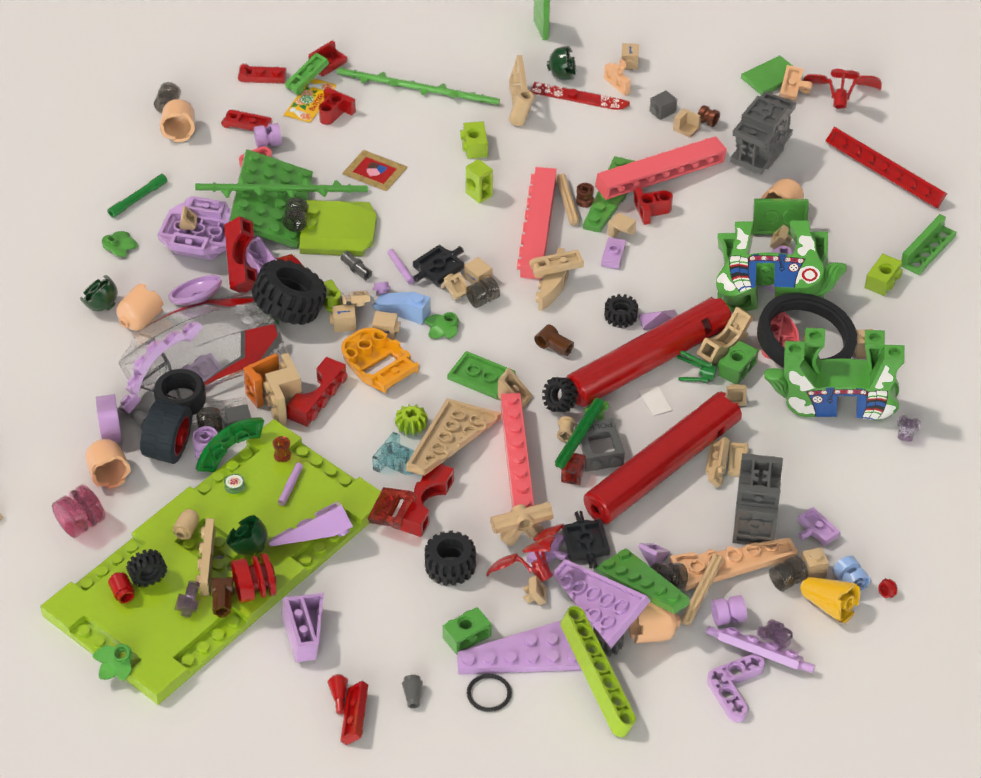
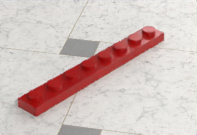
[825,127,947,209]

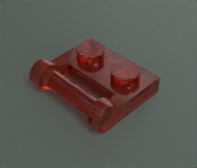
[367,487,417,530]

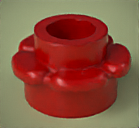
[878,578,897,598]

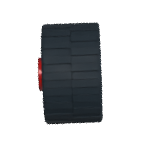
[140,399,192,464]

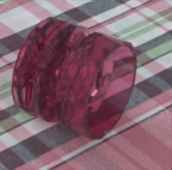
[52,484,105,538]

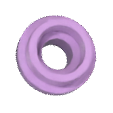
[372,282,391,294]

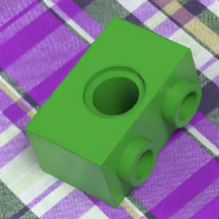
[718,341,759,384]
[442,607,491,655]

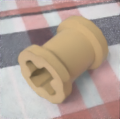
[557,416,575,442]

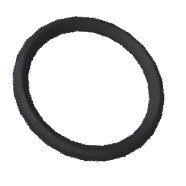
[466,674,512,712]

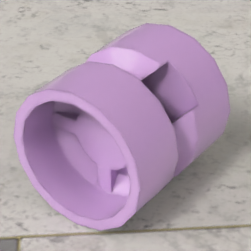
[254,123,282,148]
[192,426,218,460]
[711,595,747,626]

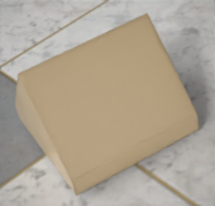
[180,206,198,230]

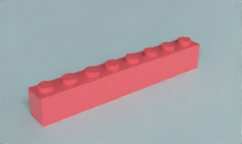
[595,136,727,200]
[517,167,557,279]
[501,393,534,508]

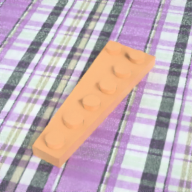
[670,538,798,591]

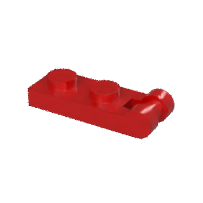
[238,63,287,84]
[221,109,272,131]

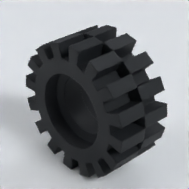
[604,294,638,328]
[542,377,578,412]
[126,549,167,587]

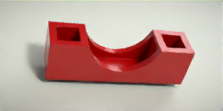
[224,216,258,294]
[286,357,348,427]
[397,464,454,537]

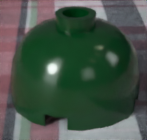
[547,46,576,80]
[80,275,118,311]
[226,515,268,556]

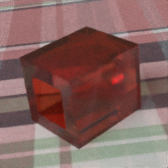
[561,453,585,485]

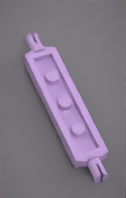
[706,625,816,674]

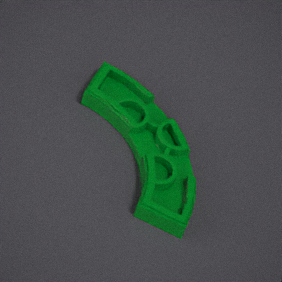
[195,417,264,472]

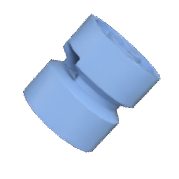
[832,556,871,592]

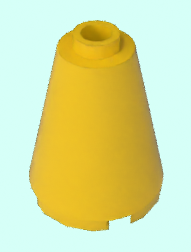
[800,577,861,623]

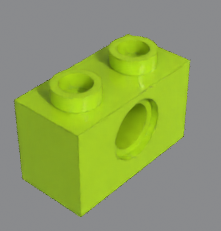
[460,121,488,159]
[465,159,493,204]
[864,253,903,296]

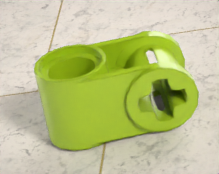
[323,279,342,313]

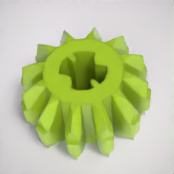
[395,404,428,436]

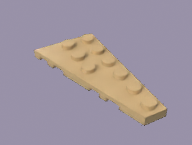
[406,398,501,476]

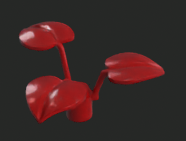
[802,69,882,109]
[486,524,564,582]

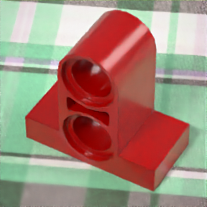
[319,87,356,125]
[633,187,673,225]

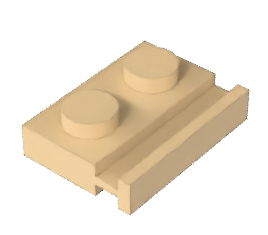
[341,290,370,306]

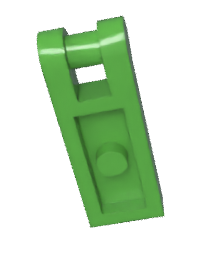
[285,53,329,95]

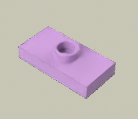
[601,237,626,269]

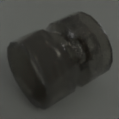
[154,82,181,113]
[283,197,309,232]
[466,276,500,308]
[196,407,223,433]
[769,555,808,592]
[651,563,688,589]

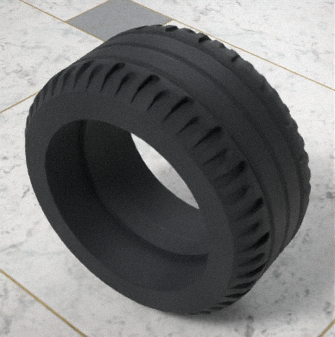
[154,369,206,416]

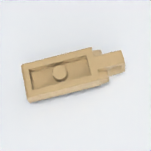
[705,437,730,488]

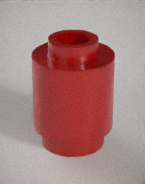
[108,572,134,604]

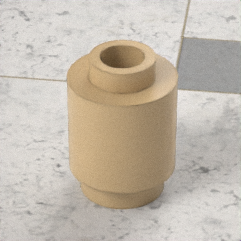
[172,509,199,540]

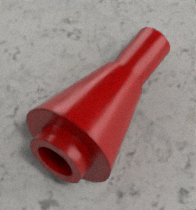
[327,674,348,714]

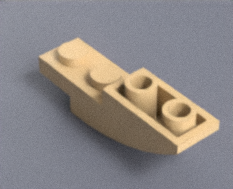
[536,247,569,311]

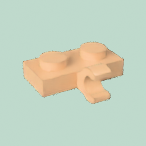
[604,59,631,96]
[779,65,812,101]

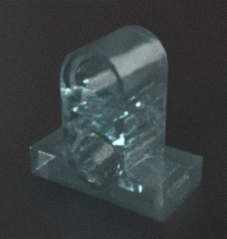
[372,432,414,475]

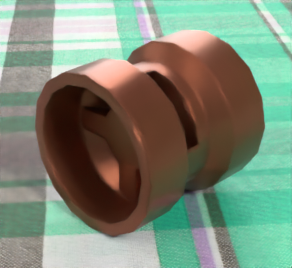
[697,105,720,127]
[576,183,594,208]

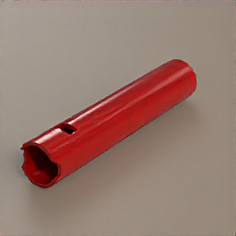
[566,297,732,407]
[583,391,742,525]

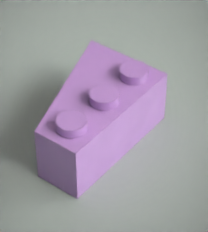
[281,593,324,662]

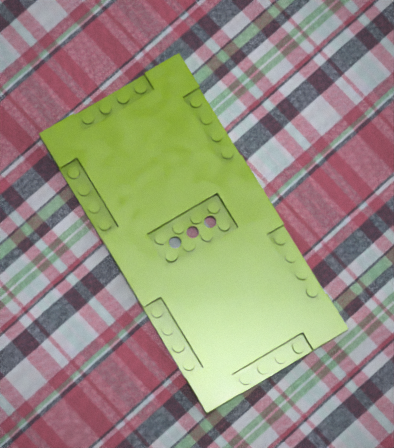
[40,419,389,705]

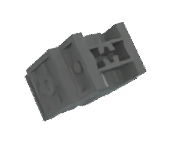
[730,91,796,174]
[732,453,783,544]

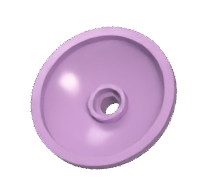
[168,275,222,306]

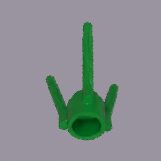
[677,351,717,383]

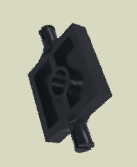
[413,244,464,285]
[562,511,610,569]

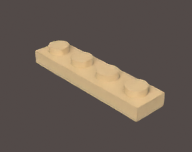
[196,518,216,596]

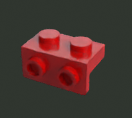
[308,40,347,77]

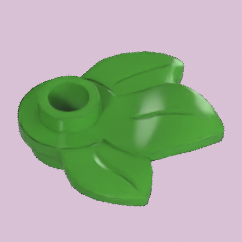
[102,231,138,257]
[424,312,459,339]
[92,644,133,681]

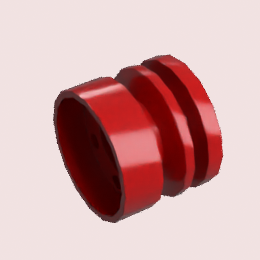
[231,553,276,603]

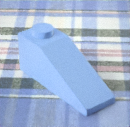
[373,292,431,325]

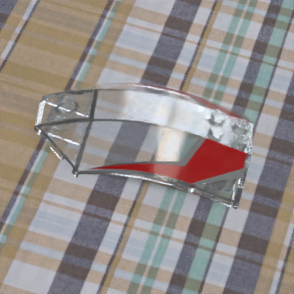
[119,292,288,400]

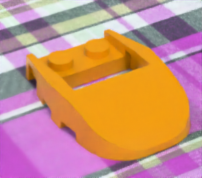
[341,328,419,393]

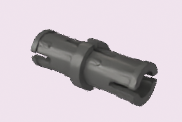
[340,251,372,280]

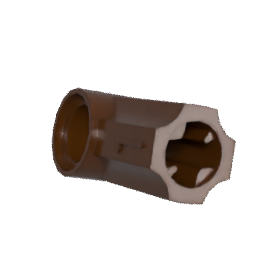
[534,324,574,356]
[211,577,234,617]

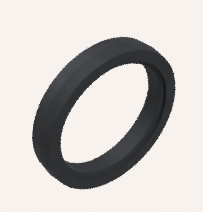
[757,293,857,368]

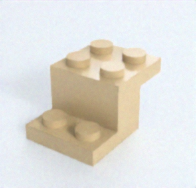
[263,353,302,425]

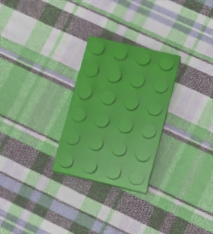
[228,149,313,248]

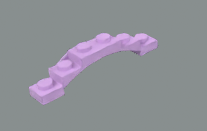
[118,322,203,414]

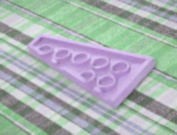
[552,559,650,648]
[457,621,581,674]

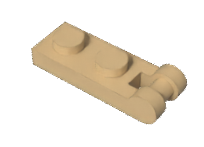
[529,250,584,279]

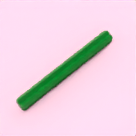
[555,398,604,469]

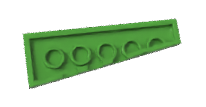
[583,156,635,233]
[595,548,690,614]

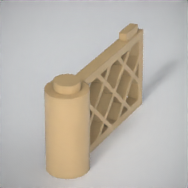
[509,55,534,126]

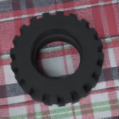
[252,259,327,325]

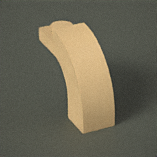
[696,307,754,364]

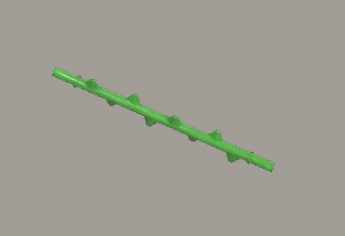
[337,68,500,105]
[195,177,368,198]

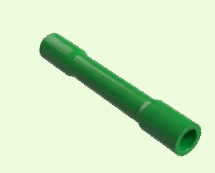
[107,174,167,218]

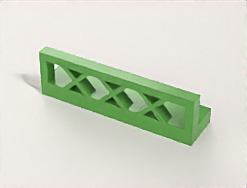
[901,214,957,275]

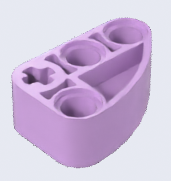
[96,394,122,444]

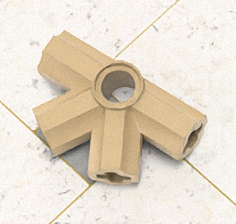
[490,502,553,546]

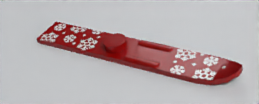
[530,82,630,110]

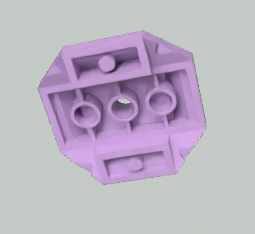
[158,196,231,261]

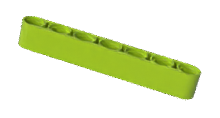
[560,606,636,737]

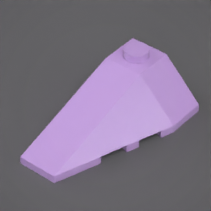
[267,501,353,547]

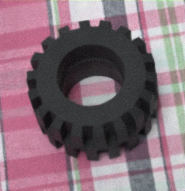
[425,531,476,586]

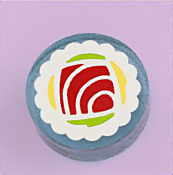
[224,474,245,494]

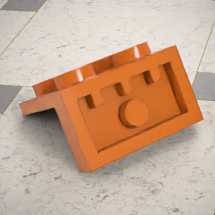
[243,353,280,408]

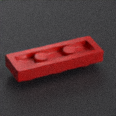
[340,680,369,745]

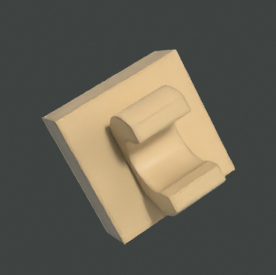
[770,225,793,249]
[726,384,747,406]
[523,576,547,606]

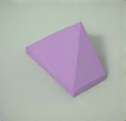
[639,309,677,330]
[638,543,671,571]

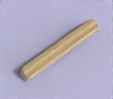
[556,173,579,226]
[680,554,723,626]

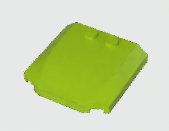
[299,199,377,256]

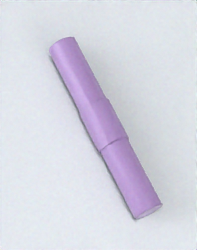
[387,249,414,284]
[278,463,303,506]

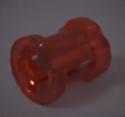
[273,436,291,462]

